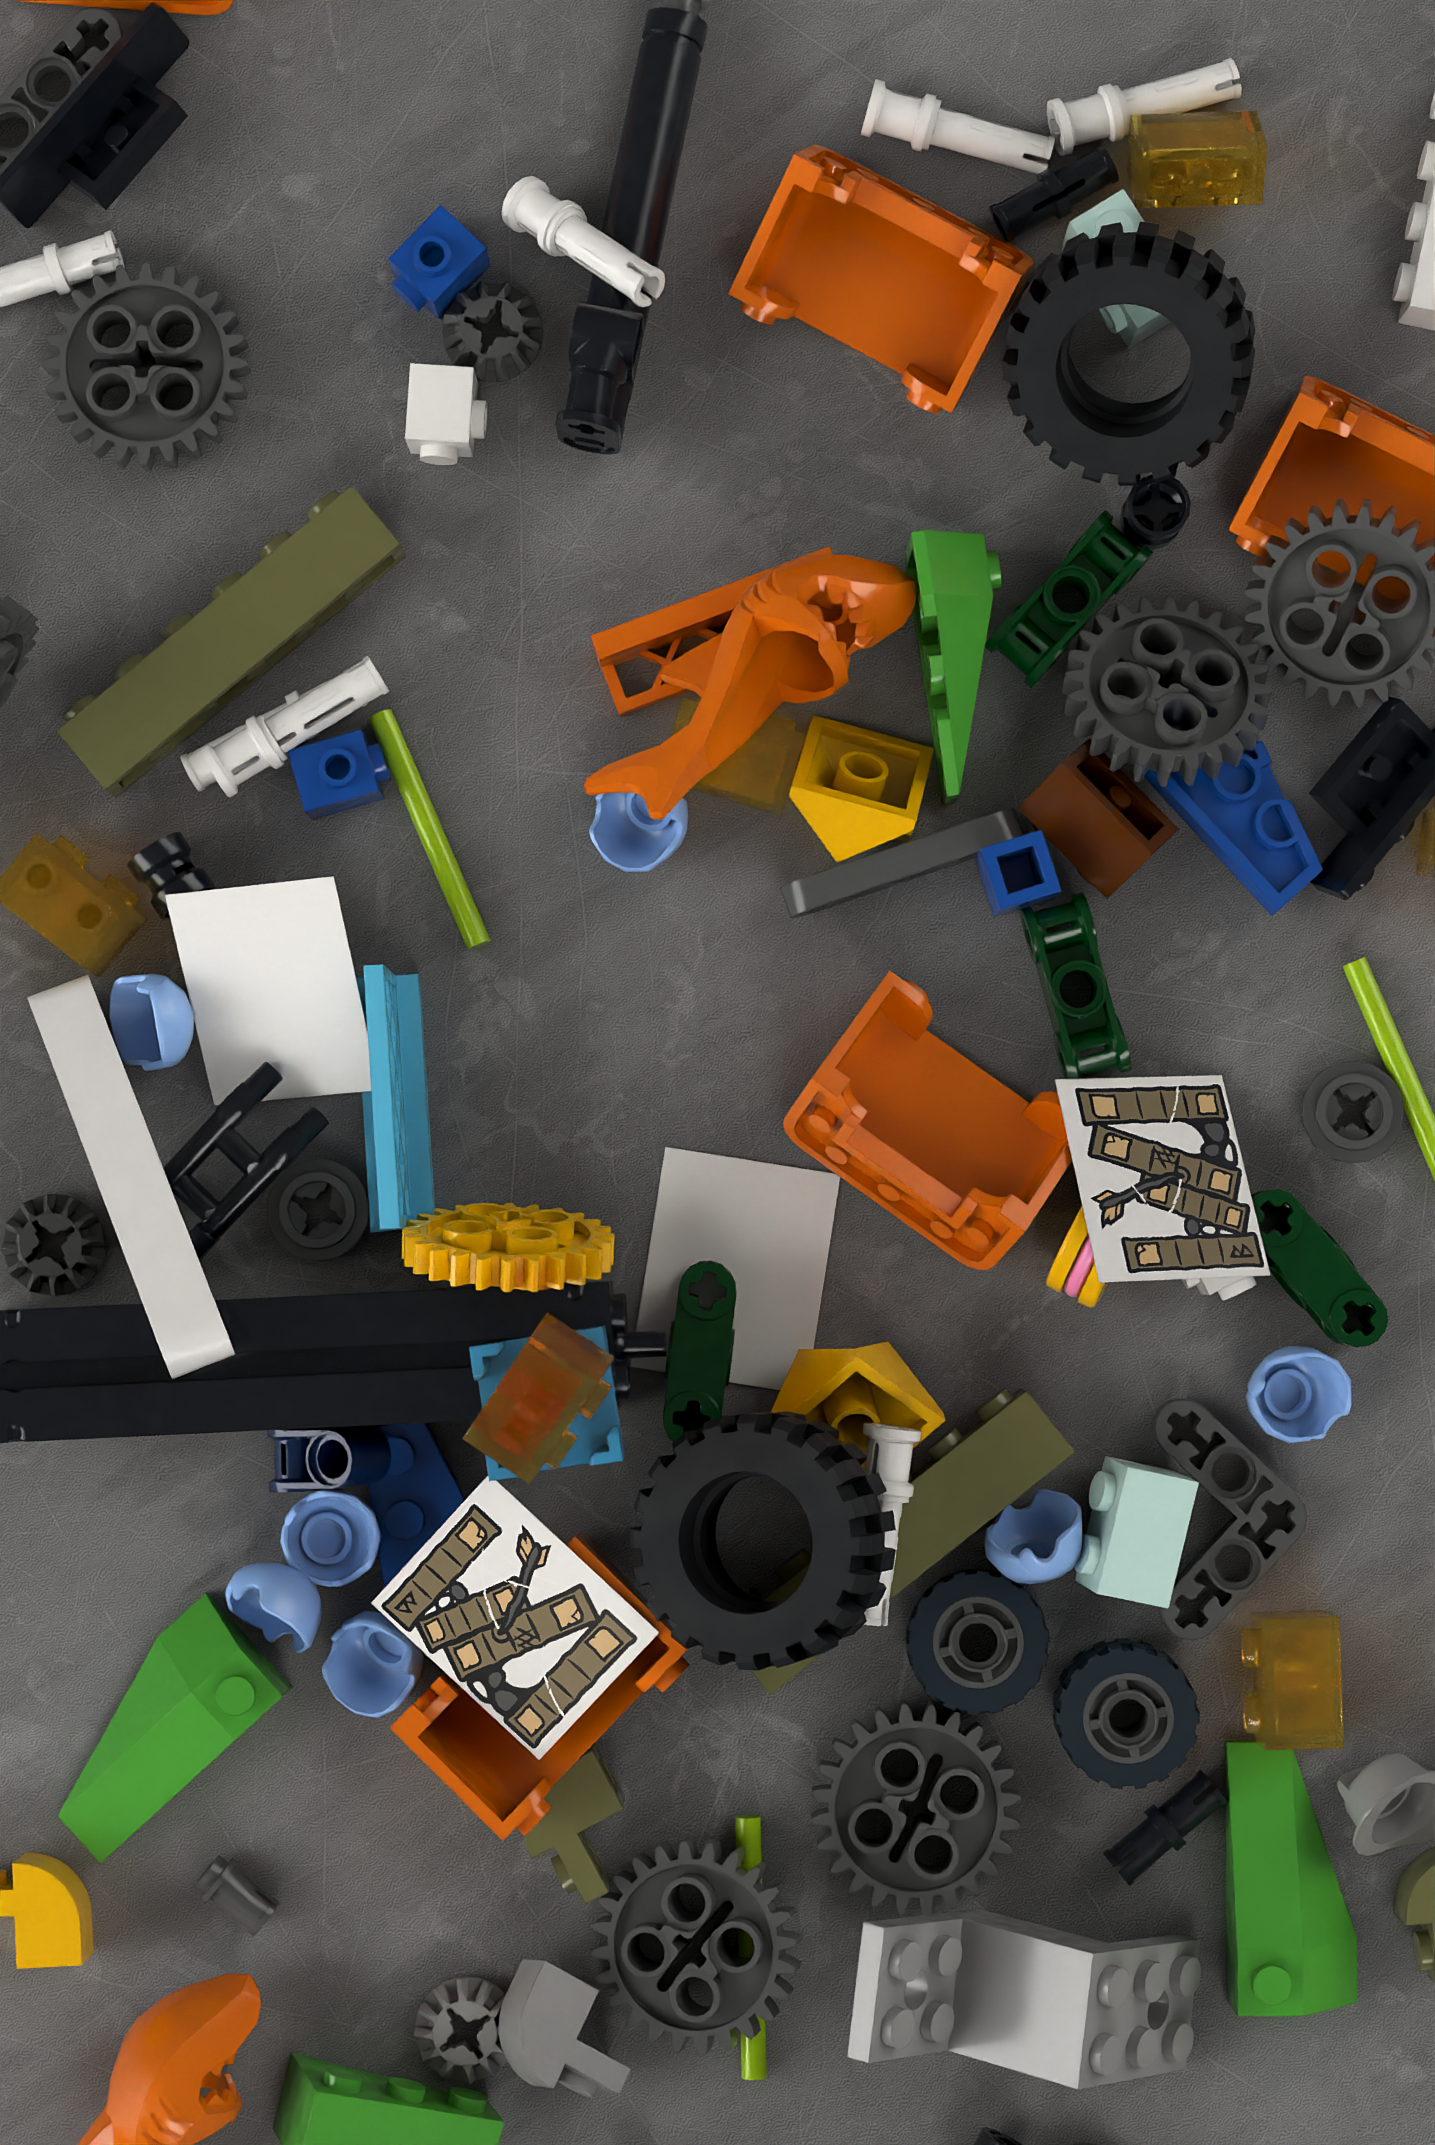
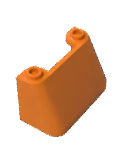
[728,145,1035,414]
[1228,375,1435,599]
[783,970,1072,1270]
[390,1531,690,1841]

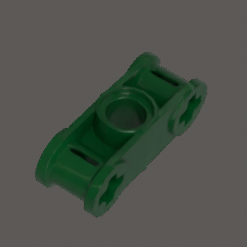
[985,510,1154,688]
[1020,892,1131,1079]
[1251,1189,1388,1347]
[663,1260,737,1442]

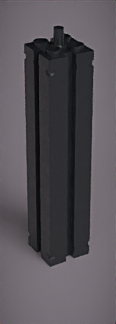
[0,1281,667,1443]

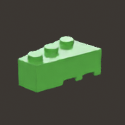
[272,2052,504,2145]

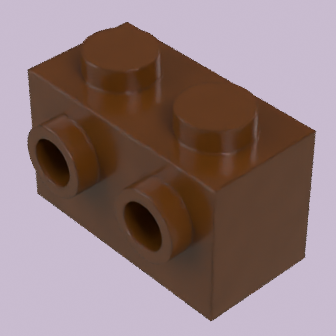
[1018,738,1179,899]

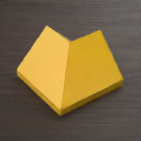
[789,715,934,863]
[770,1341,946,1469]

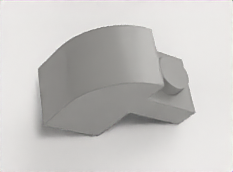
[499,1959,631,2098]

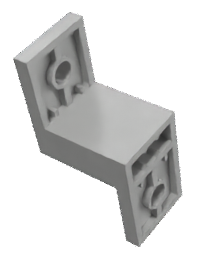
[847,1909,1201,2089]

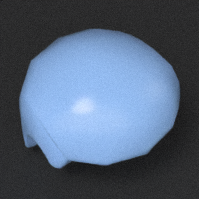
[589,793,689,872]
[109,973,194,1071]
[1246,1346,1352,1444]
[280,1489,382,1587]
[985,1489,1083,1584]
[225,1562,322,1653]
[322,1610,424,1718]

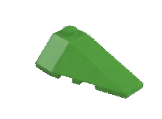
[904,530,1002,805]
[58,1592,293,1864]
[1225,1740,1357,2017]

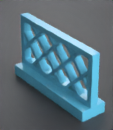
[356,964,435,1233]

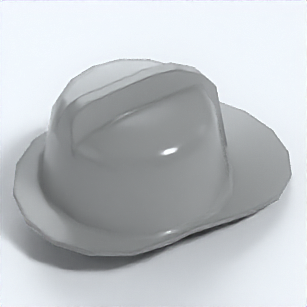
[1337,1752,1435,1856]

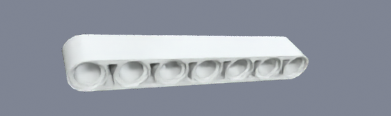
[27,975,235,1379]

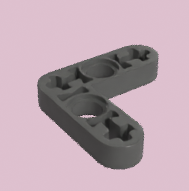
[1151,1398,1308,1641]

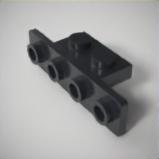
[0,3,189,228]
[1309,697,1435,900]

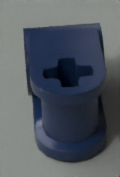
[267,1426,391,1492]

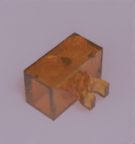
[463,1313,615,1484]

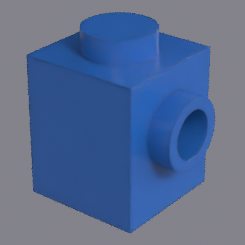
[388,205,491,319]
[287,729,391,820]

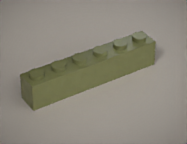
[56,486,406,798]
[746,1388,1075,1695]

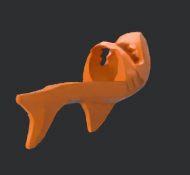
[584,555,917,820]
[77,1973,261,2145]

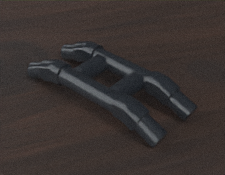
[163,1061,329,1262]

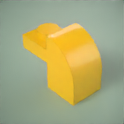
[0,1852,94,1969]

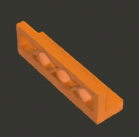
[591,546,833,717]

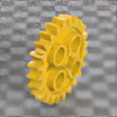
[401,1202,615,1292]

